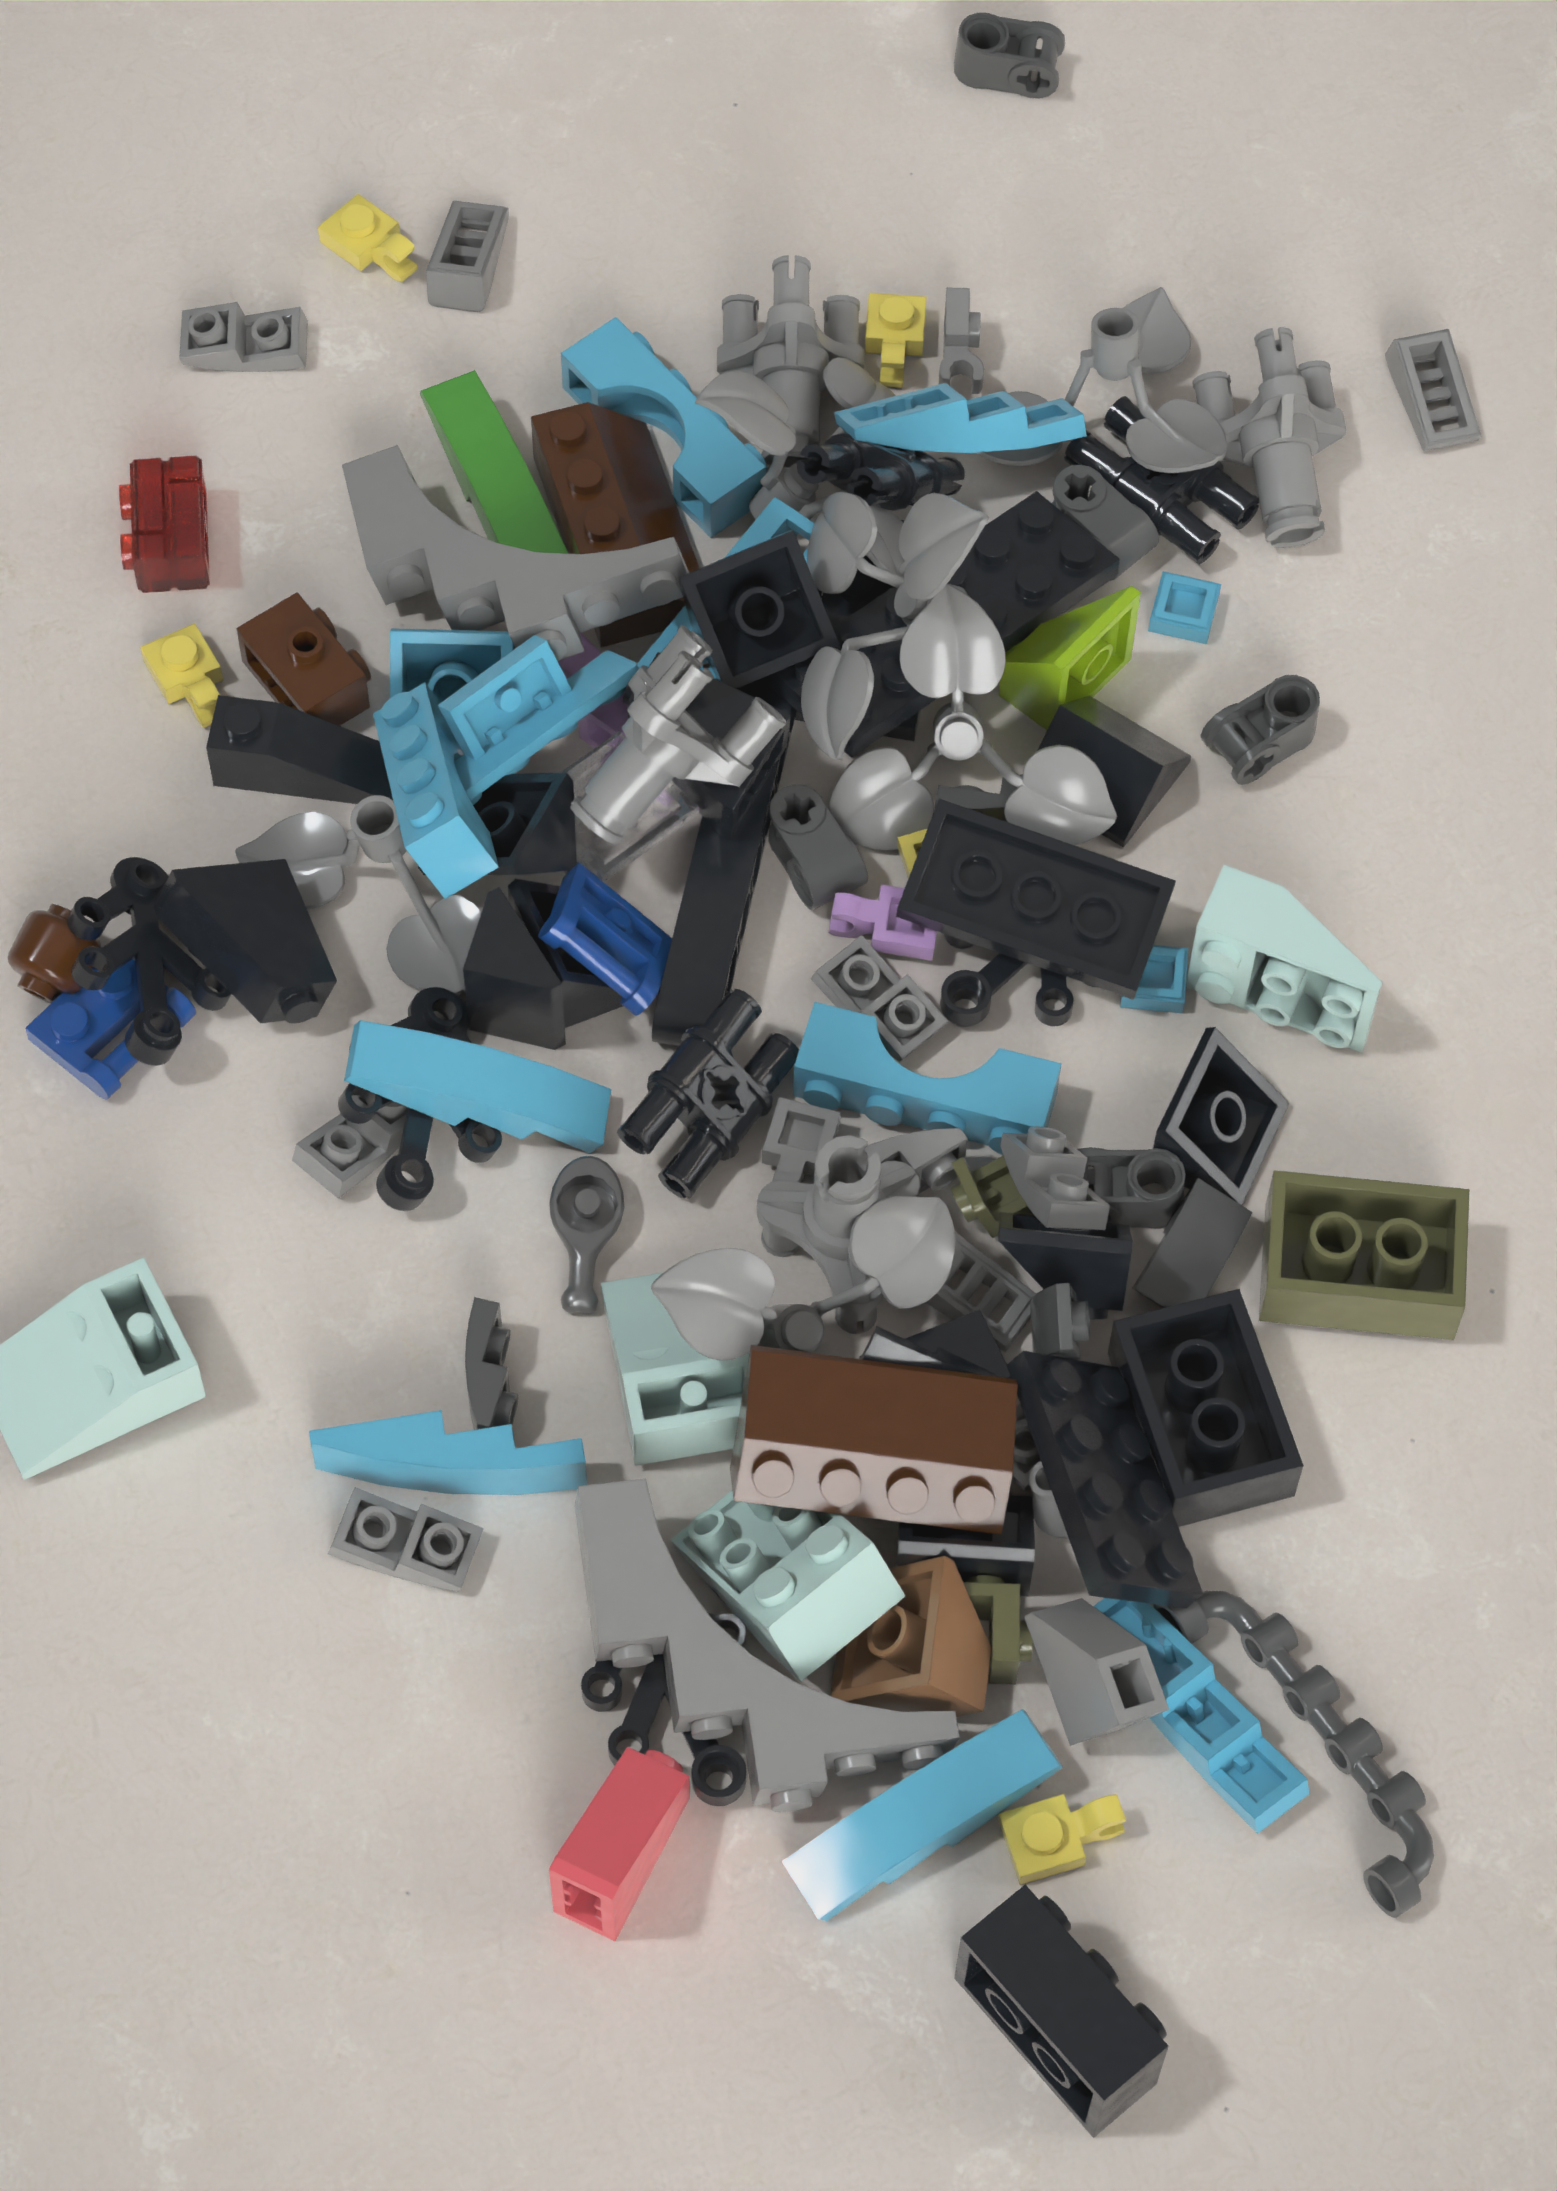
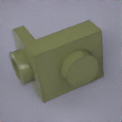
[951,1155,1034,1238]
[963,1575,1033,1685]

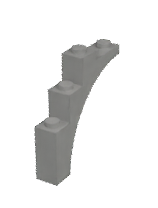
[342,445,689,661]
[574,1478,960,1812]

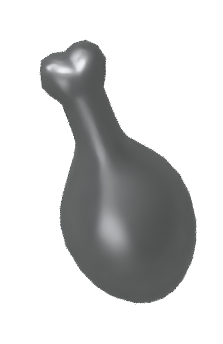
[549,1156,624,1314]

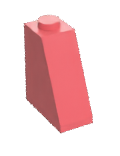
[549,1747,690,1941]

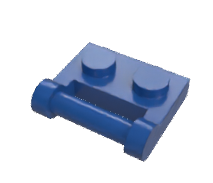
[538,862,672,1016]
[25,959,196,1100]

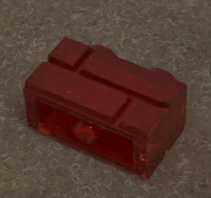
[119,455,210,593]

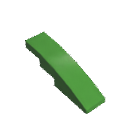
[420,370,568,554]

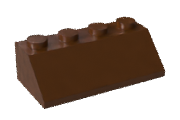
[531,402,700,647]
[730,1345,1018,1534]

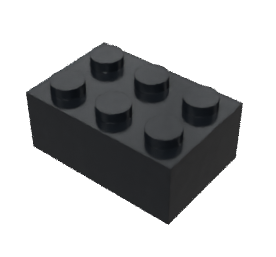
[1107,1289,1304,1527]
[954,1884,1169,2138]

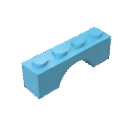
[561,317,767,538]
[373,682,499,899]
[793,1002,1062,1155]

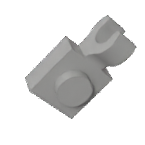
[939,287,984,394]
[762,1097,841,1183]

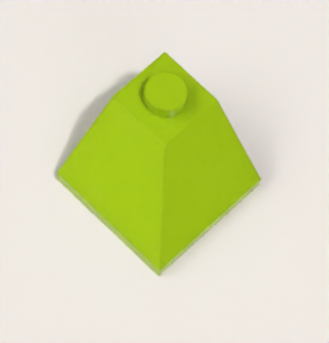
[998,586,1141,730]

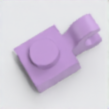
[828,884,937,961]

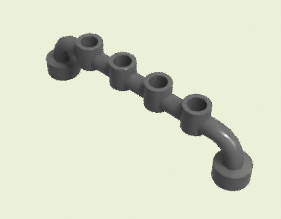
[1153,1591,1434,1918]

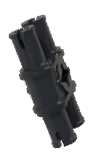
[1064,396,1259,564]
[797,433,965,511]
[617,989,799,1198]

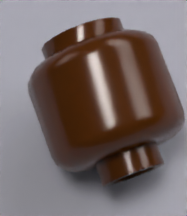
[7,904,102,1002]

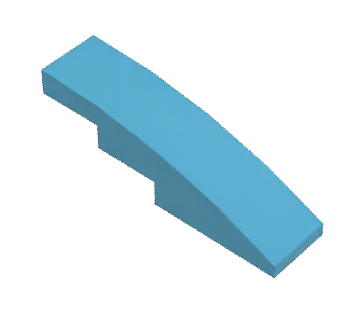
[834,383,1087,453]
[344,1020,611,1153]
[309,1410,587,1495]
[1093,1598,1310,1834]
[782,1709,1063,1922]

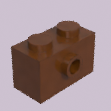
[236,592,371,726]

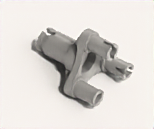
[717,255,864,469]
[1192,327,1346,548]
[570,625,787,845]
[757,1135,920,1334]

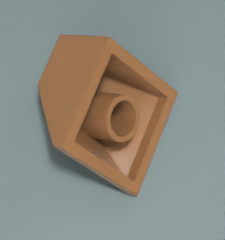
[831,1556,991,1717]

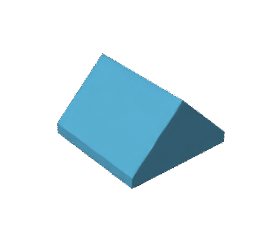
[390,628,515,703]

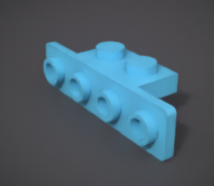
[438,635,639,805]

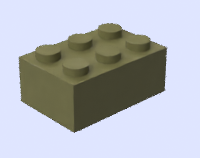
[1259,1170,1470,1340]

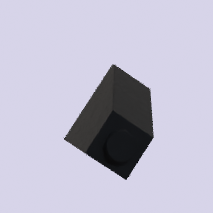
[623,652,791,841]
[153,859,337,1024]

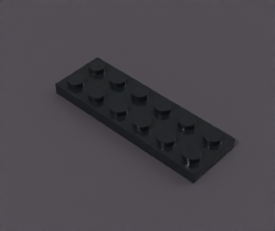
[769,491,1120,758]

